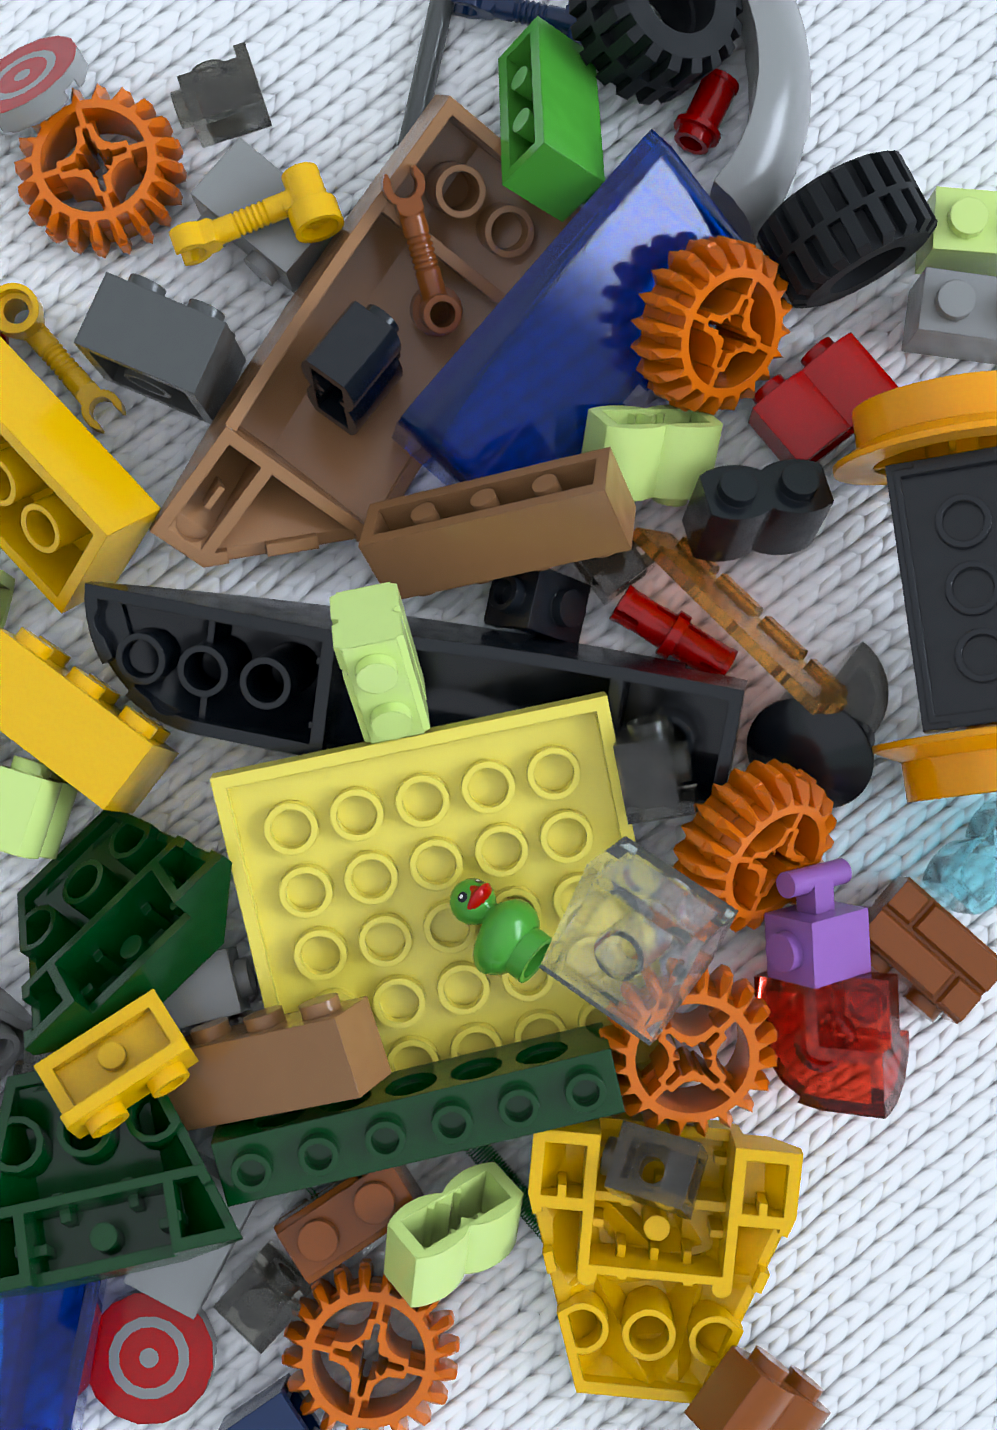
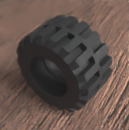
[569,0,743,105]
[757,150,938,309]

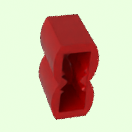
[748,332,898,463]

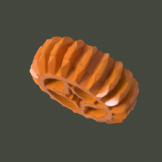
[14,83,187,259]
[630,236,793,415]
[671,759,837,933]
[598,956,778,1138]
[282,1258,460,1430]

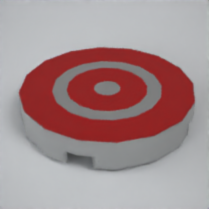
[0,35,88,133]
[85,1289,217,1424]

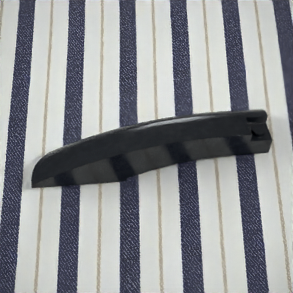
[84,581,748,812]

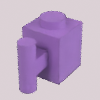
[764,858,871,989]

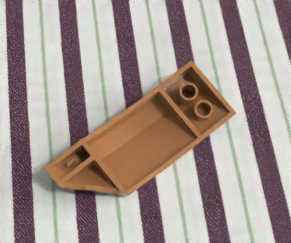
[149,94,595,568]

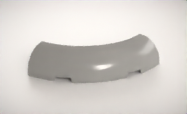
[705,0,811,245]

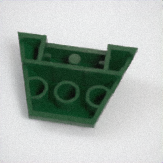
[17,810,232,1056]
[0,1071,244,1298]

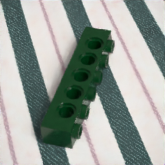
[211,1022,625,1207]

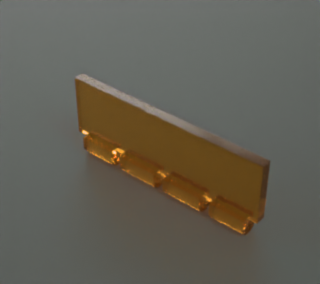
[633,527,849,714]

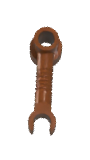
[380,165,463,337]

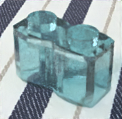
[922,795,997,915]

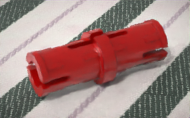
[609,584,738,676]

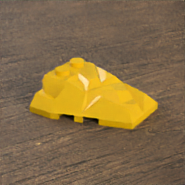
[528,1112,803,1403]

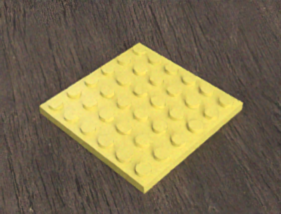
[210,691,676,1072]

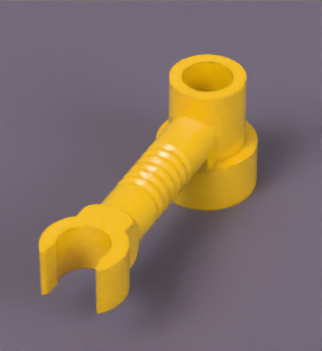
[168,162,344,266]
[0,283,126,434]

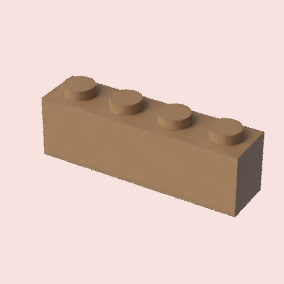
[358,447,636,599]
[168,993,392,1131]

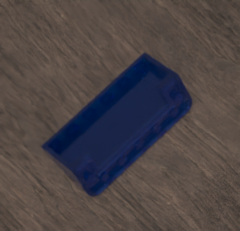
[392,129,745,486]

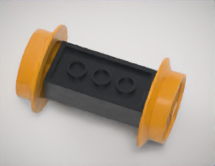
[833,370,997,803]

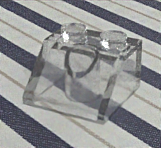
[539,836,738,1046]

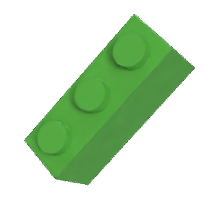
[498,16,605,222]

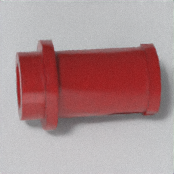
[674,68,739,155]

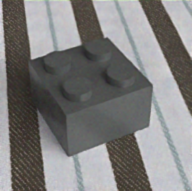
[74,272,246,424]

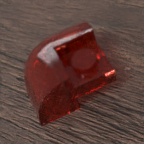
[754,970,909,1119]

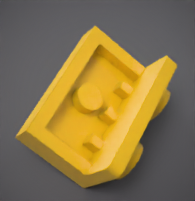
[33,989,199,1139]

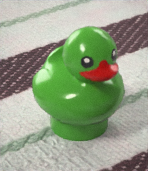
[450,878,554,983]

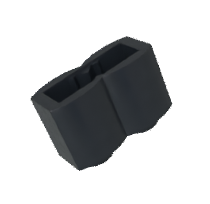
[301,301,403,435]
[682,459,834,562]

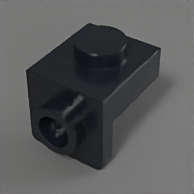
[484,569,591,643]

